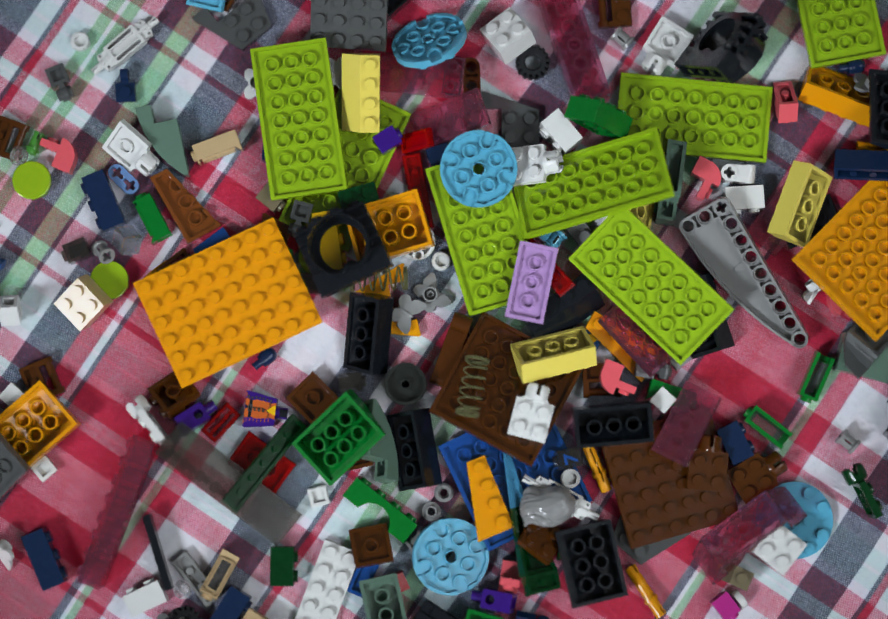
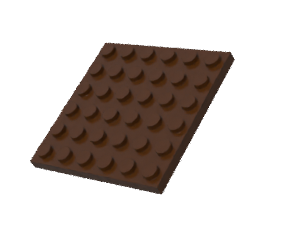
[429,312,583,467]
[602,406,741,549]

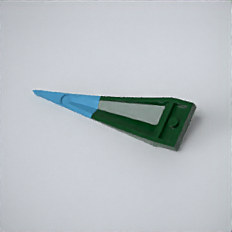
[503,452,561,596]

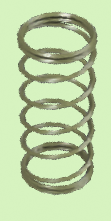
[350,266,408,292]
[455,355,490,418]

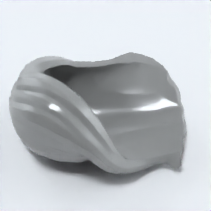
[520,486,576,527]

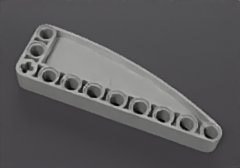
[679,196,809,348]

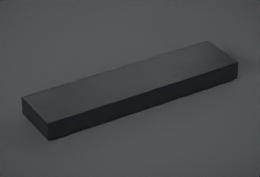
[143,514,174,591]

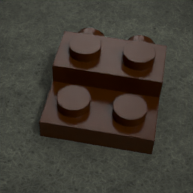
[148,372,201,422]

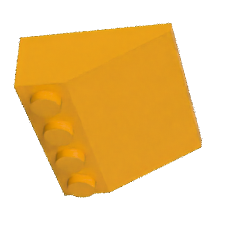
[347,189,435,261]
[0,380,81,468]

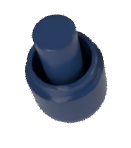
[838,59,866,74]
[252,348,277,370]

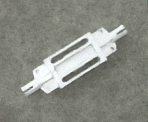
[90,16,160,75]
[522,474,600,522]

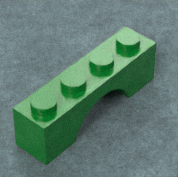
[342,477,418,543]

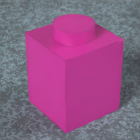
[709,590,741,619]

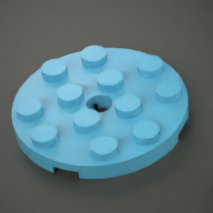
[392,13,467,70]
[440,130,517,208]
[756,482,833,559]
[412,517,489,596]

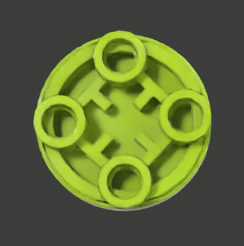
[12,161,52,200]
[90,261,129,299]

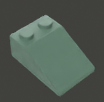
[832,332,888,384]
[359,573,407,619]

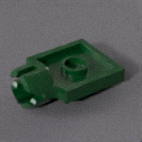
[841,463,883,519]

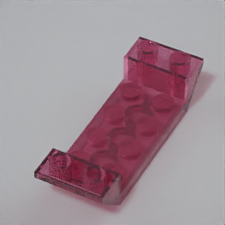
[354,47,466,98]
[692,486,807,585]

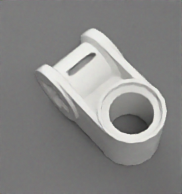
[719,164,756,186]

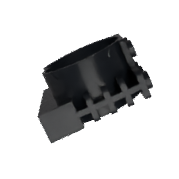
[674,11,768,83]
[293,200,394,299]

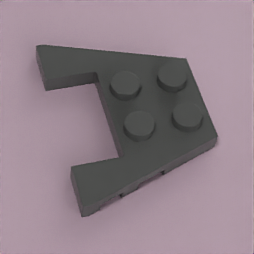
[192,0,272,51]
[482,91,539,148]
[614,515,691,565]

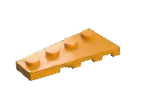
[584,311,661,383]
[466,455,513,542]

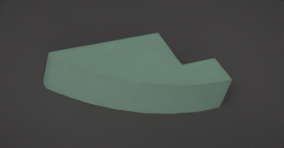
[135,105,191,177]
[654,139,687,226]
[360,399,398,484]

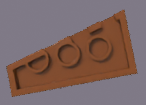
[150,169,221,244]

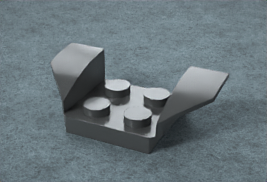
[844,323,888,379]

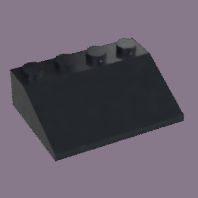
[869,69,888,150]
[555,519,628,609]

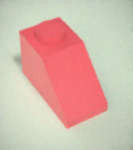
[772,81,799,123]

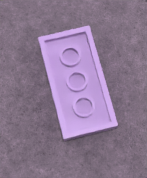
[505,240,558,325]

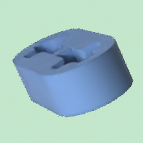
[108,164,140,195]

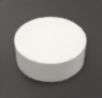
[70,32,90,52]
[432,251,451,271]
[560,469,580,488]
[730,590,748,610]

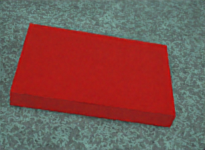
[227,431,296,496]

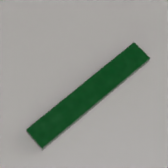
[220,414,307,514]

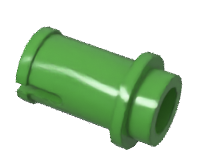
[25,130,46,156]

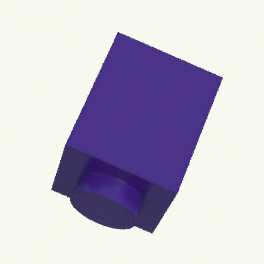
[372,125,403,156]

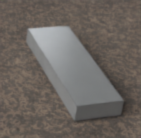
[171,550,222,608]

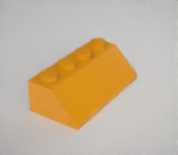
[798,65,870,127]

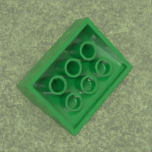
[291,389,386,486]

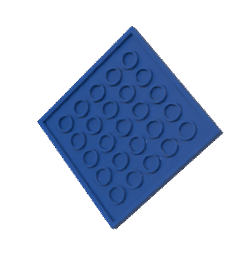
[438,423,592,551]

